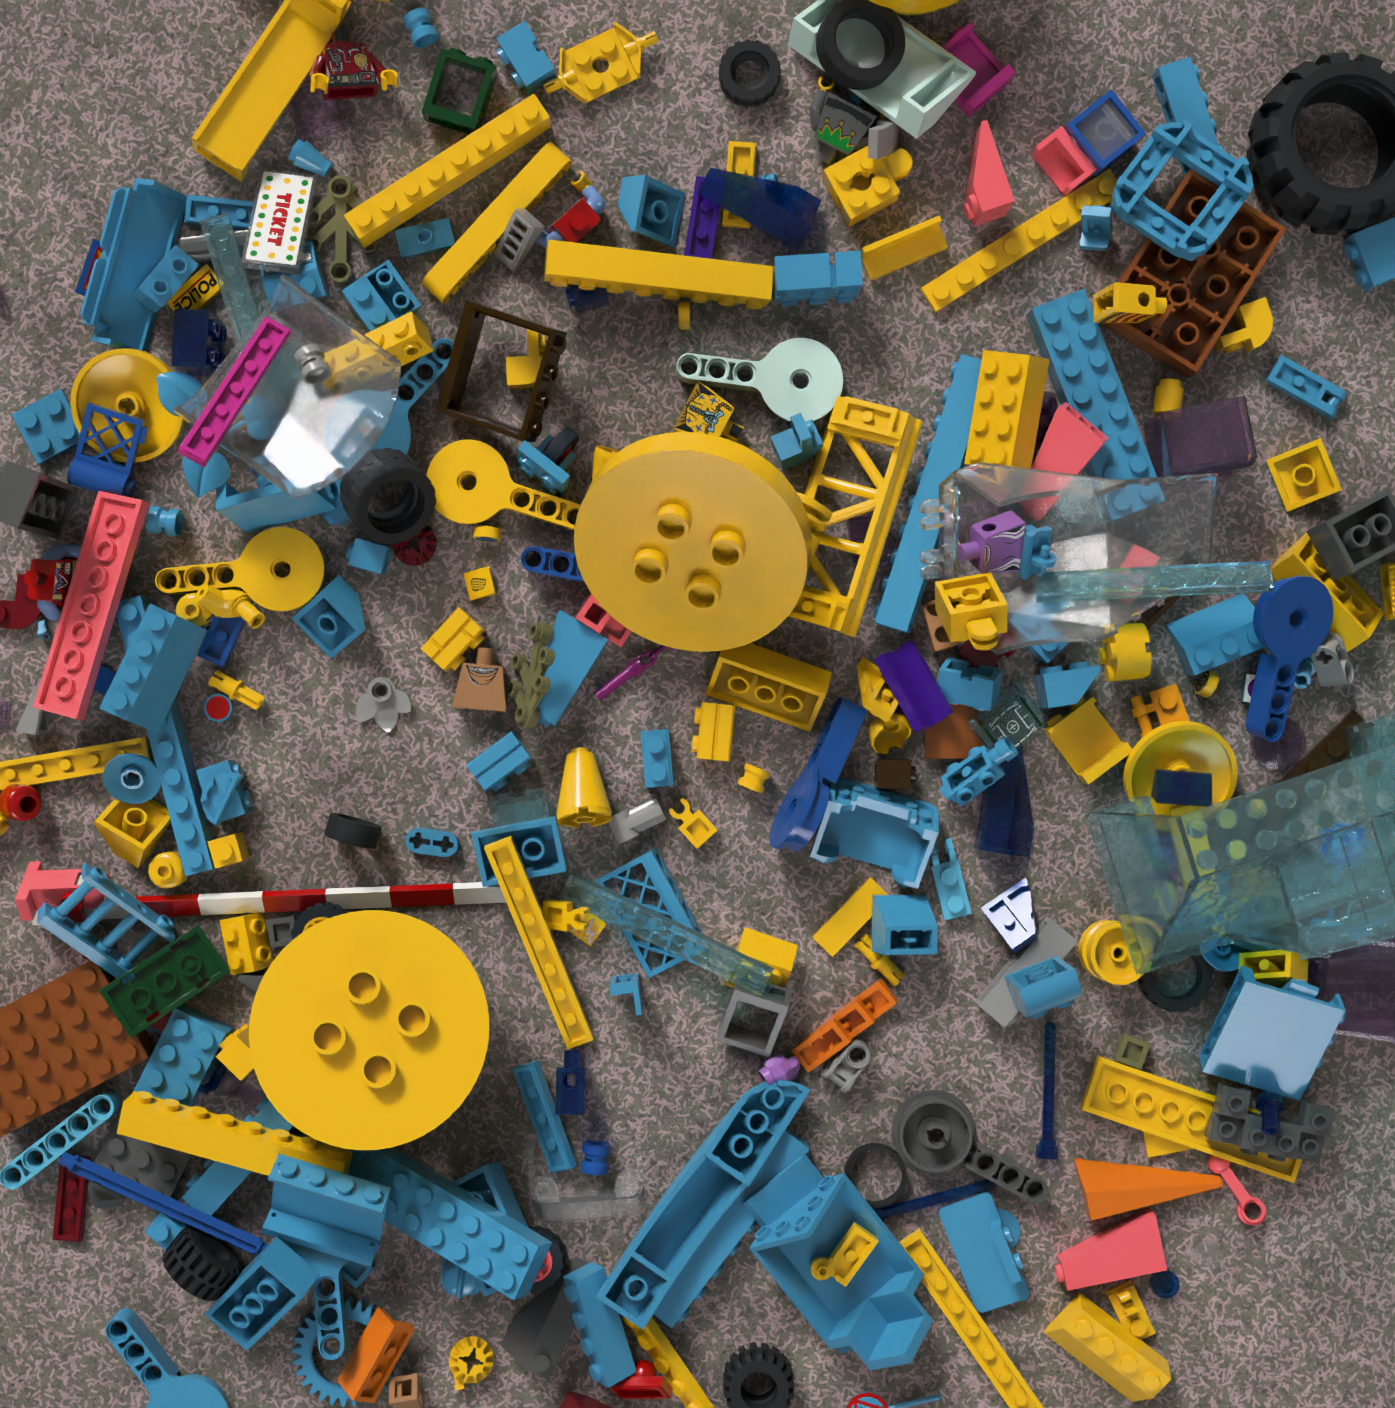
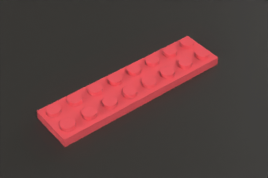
[33,491,149,721]

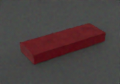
[52,1155,91,1242]

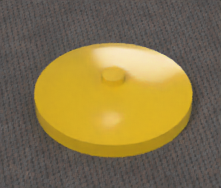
[70,348,186,463]
[1123,721,1238,830]

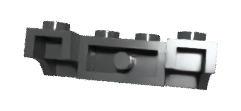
[1204,1083,1335,1163]

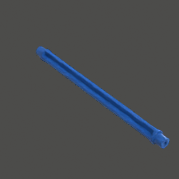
[58,1152,268,1256]

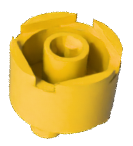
[1097,623,1152,682]

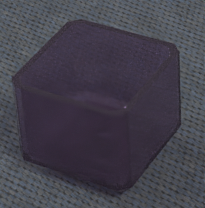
[1143,396,1258,490]

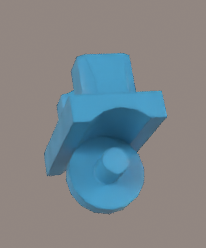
[1019,524,1057,580]

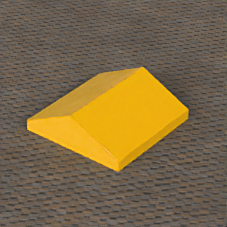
[1266,438,1342,512]

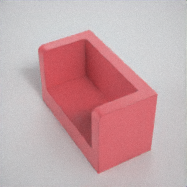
[1031,126,1097,197]

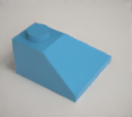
[618,175,685,248]
[292,575,366,658]

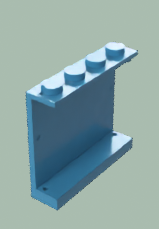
[1199,966,1346,1100]
[262,1154,391,1267]

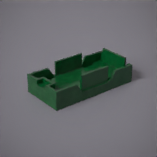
[99,925,230,1038]

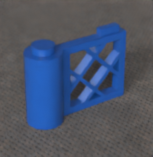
[67,403,149,497]

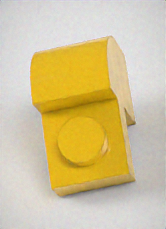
[1214,297,1273,354]
[506,329,546,390]

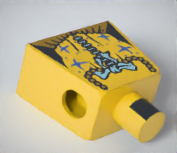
[673,381,744,443]

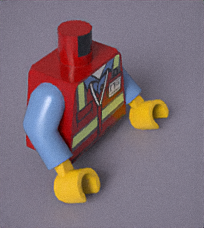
[520,171,606,249]
[24,544,81,621]

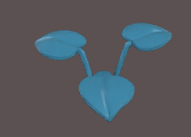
[156,372,289,498]

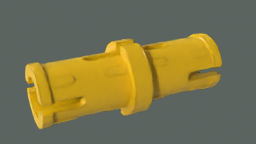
[854,934,906,987]

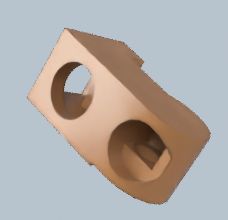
[920,599,959,654]

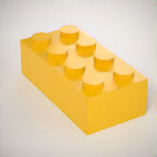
[964,350,1050,474]

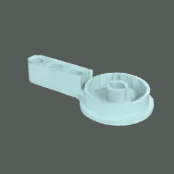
[676,338,843,422]

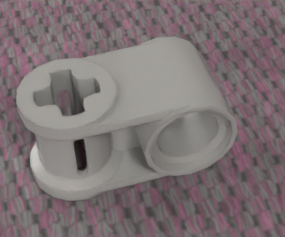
[1311,632,1354,687]
[821,1038,871,1093]

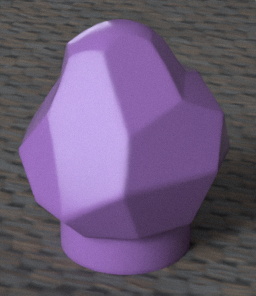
[758,1053,800,1085]

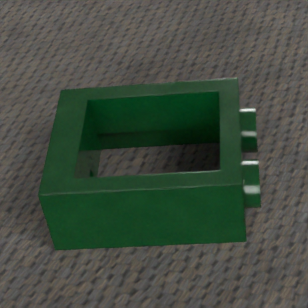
[421,48,498,135]

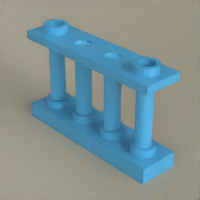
[37,862,175,984]

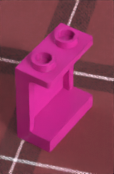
[938,22,1016,117]

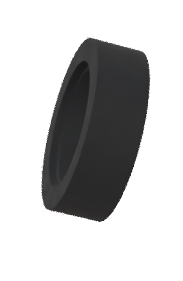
[816,0,905,90]

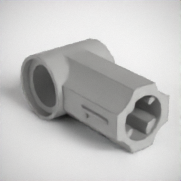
[608,798,666,844]

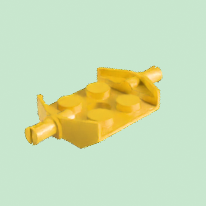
[542,22,659,104]

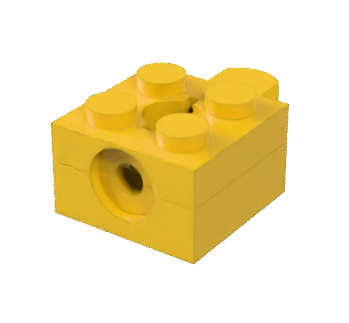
[822,146,913,227]
[935,572,1008,650]

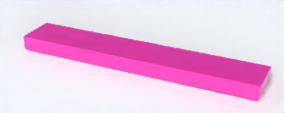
[178,316,292,467]

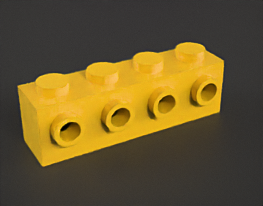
[321,311,434,397]

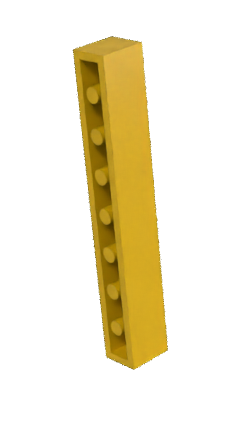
[344,94,551,248]
[544,240,774,309]
[117,1091,353,1176]

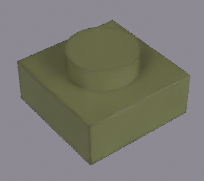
[1113,1032,1151,1070]

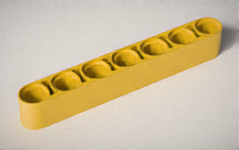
[422,142,572,304]

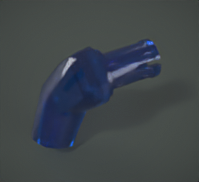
[1256,1091,1287,1136]

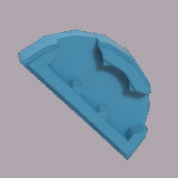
[200,772,243,826]

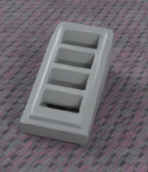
[494,209,545,272]
[16,678,51,735]

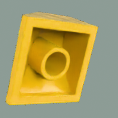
[94,798,171,869]

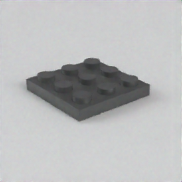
[94,1108,193,1213]

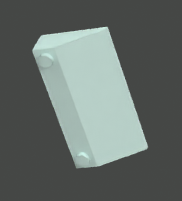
[788,0,976,139]

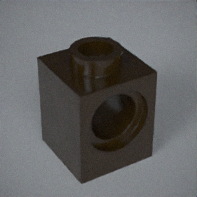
[874,759,916,789]

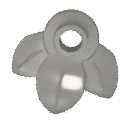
[356,677,411,732]

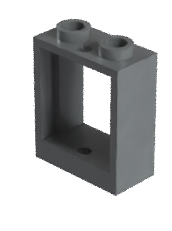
[716,972,792,1057]

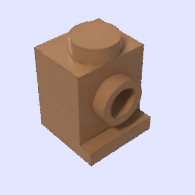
[389,1373,425,1408]

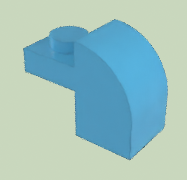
[771,413,823,471]

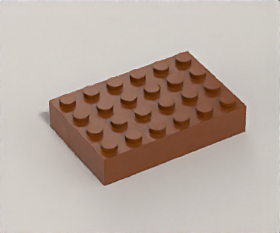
[1099,168,1287,379]
[0,960,155,1138]

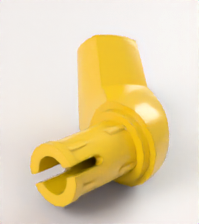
[195,584,265,629]

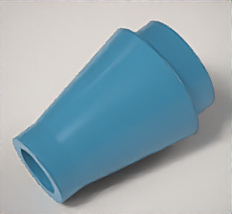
[288,139,333,178]

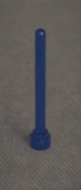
[1036,1022,1059,1159]
[872,1179,995,1223]

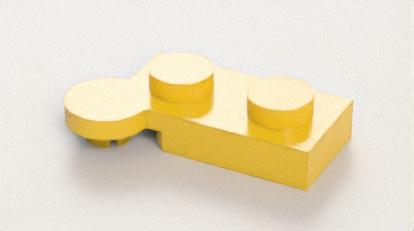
[810,1222,879,1287]

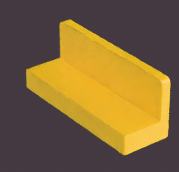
[861,215,948,281]

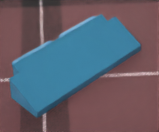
[81,178,187,352]

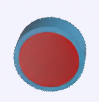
[204,694,234,722]

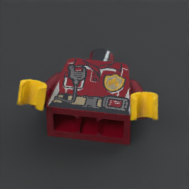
[309,29,398,100]

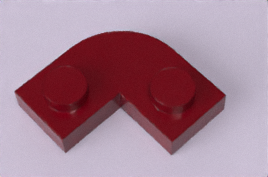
[0,573,43,629]

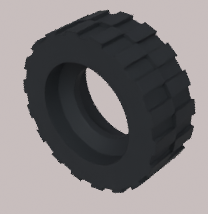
[719,39,781,108]

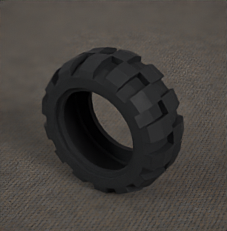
[1246,52,1395,235]

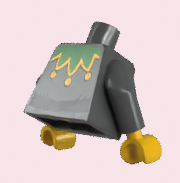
[809,77,886,165]

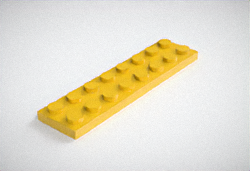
[1080,1055,1302,1183]

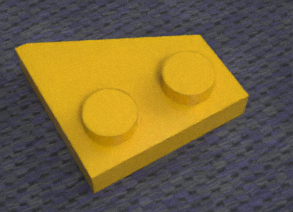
[856,657,898,722]

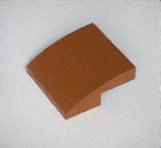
[925,704,984,759]

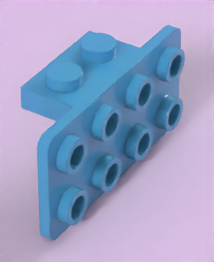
[939,1192,1030,1313]

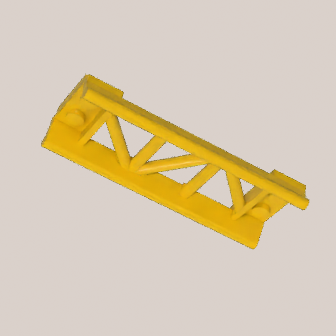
[788,396,923,638]

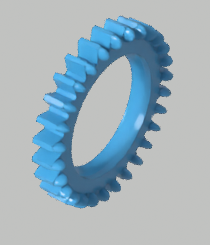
[292,1296,399,1407]

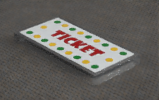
[241,168,318,275]

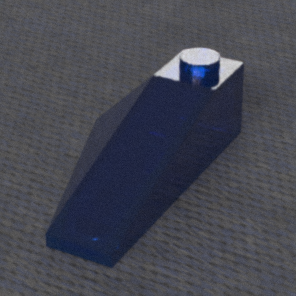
[697,168,821,250]
[974,738,1034,857]

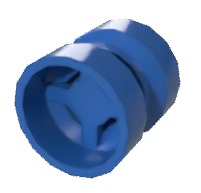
[581,1140,611,1175]

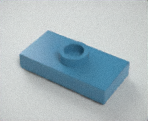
[395,217,456,260]

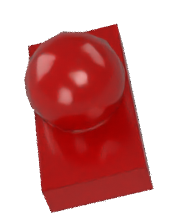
[610,1359,673,1399]

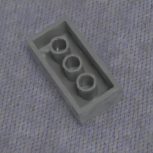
[0,461,79,539]

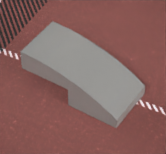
[868,118,898,159]

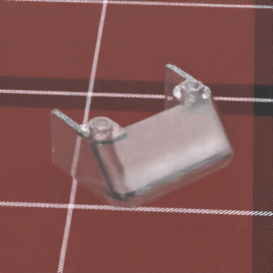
[527,1130,647,1224]

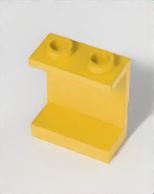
[1043,696,1132,785]

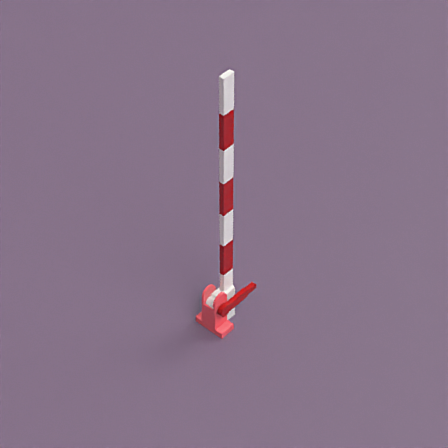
[15,861,506,959]

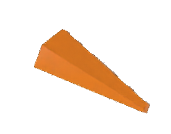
[1074,1158,1223,1221]

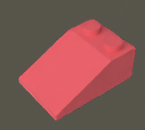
[963,120,1015,226]

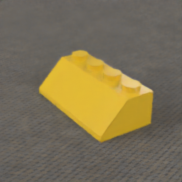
[1268,533,1384,652]
[705,643,833,732]
[1044,1292,1171,1402]

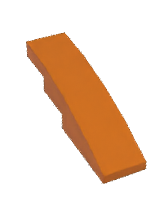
[791,978,899,1073]

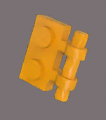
[1130,684,1190,738]

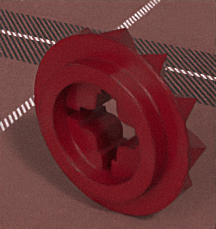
[391,526,437,566]

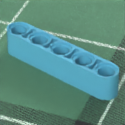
[0,1090,122,1190]

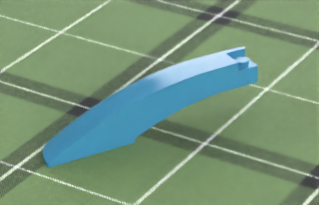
[596,1080,811,1329]

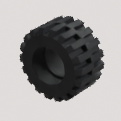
[162,1226,241,1301]
[723,1342,794,1408]

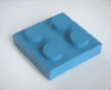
[12,389,80,465]

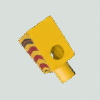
[1093,282,1167,323]

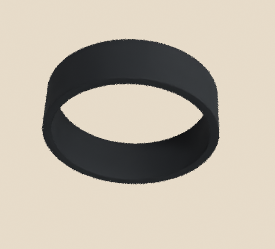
[844,1143,907,1208]

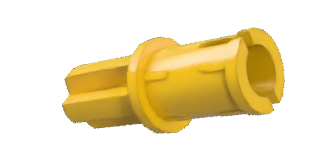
[209,670,265,710]

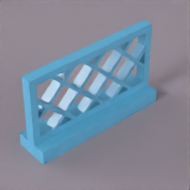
[595,847,709,978]

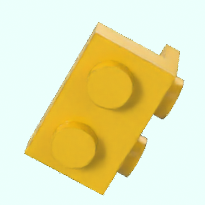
[219,913,273,975]

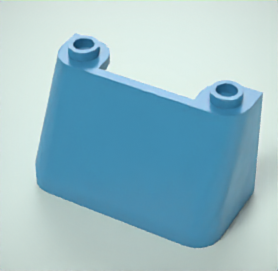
[810,777,939,889]

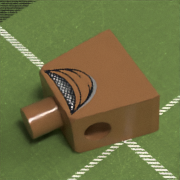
[452,647,509,712]

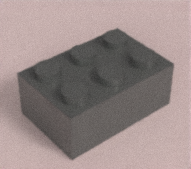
[1306,488,1395,581]

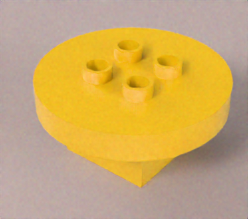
[574,431,812,652]
[249,910,489,1150]

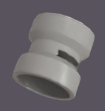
[294,344,331,385]

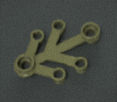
[305,175,379,285]
[506,622,555,730]

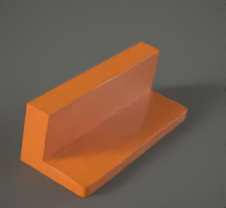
[338,1308,415,1403]

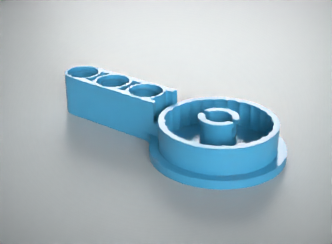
[324,338,454,470]
[280,1239,350,1360]
[105,1308,230,1408]

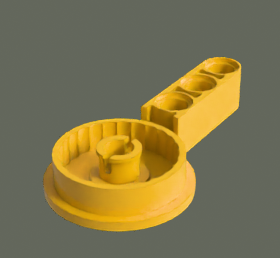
[426,439,581,531]
[155,527,325,612]

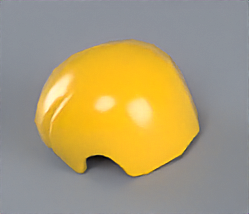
[869,713,912,755]

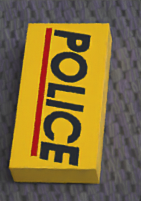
[167,264,227,323]

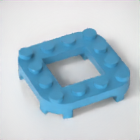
[1110,120,1254,261]

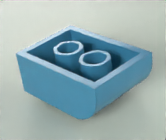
[1004,956,1083,1019]

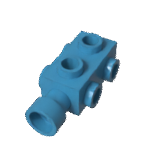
[940,736,1018,806]

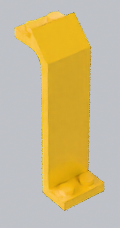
[192,0,352,182]

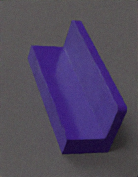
[874,641,953,732]

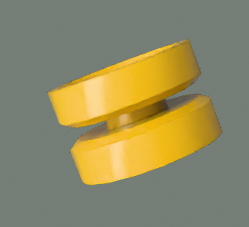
[1078,920,1151,985]

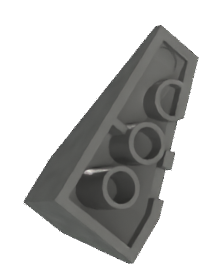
[501,1257,588,1380]

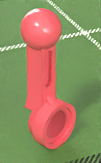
[1207,1155,1266,1226]

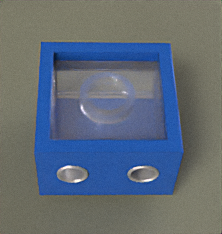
[1064,89,1147,178]

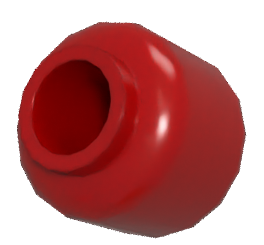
[0,784,42,821]

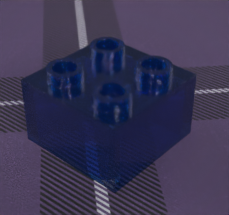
[172,309,227,378]

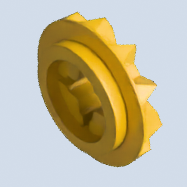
[449,1336,494,1384]

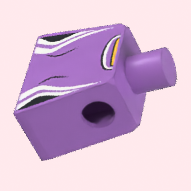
[957,510,1026,573]

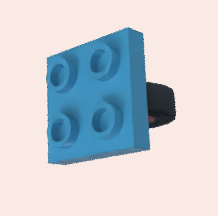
[517,427,580,498]

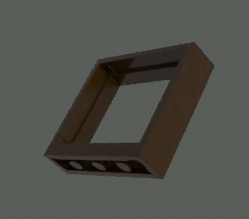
[435,300,567,442]

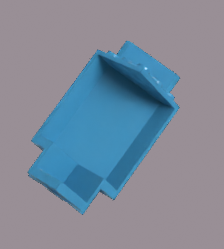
[742,1153,933,1371]

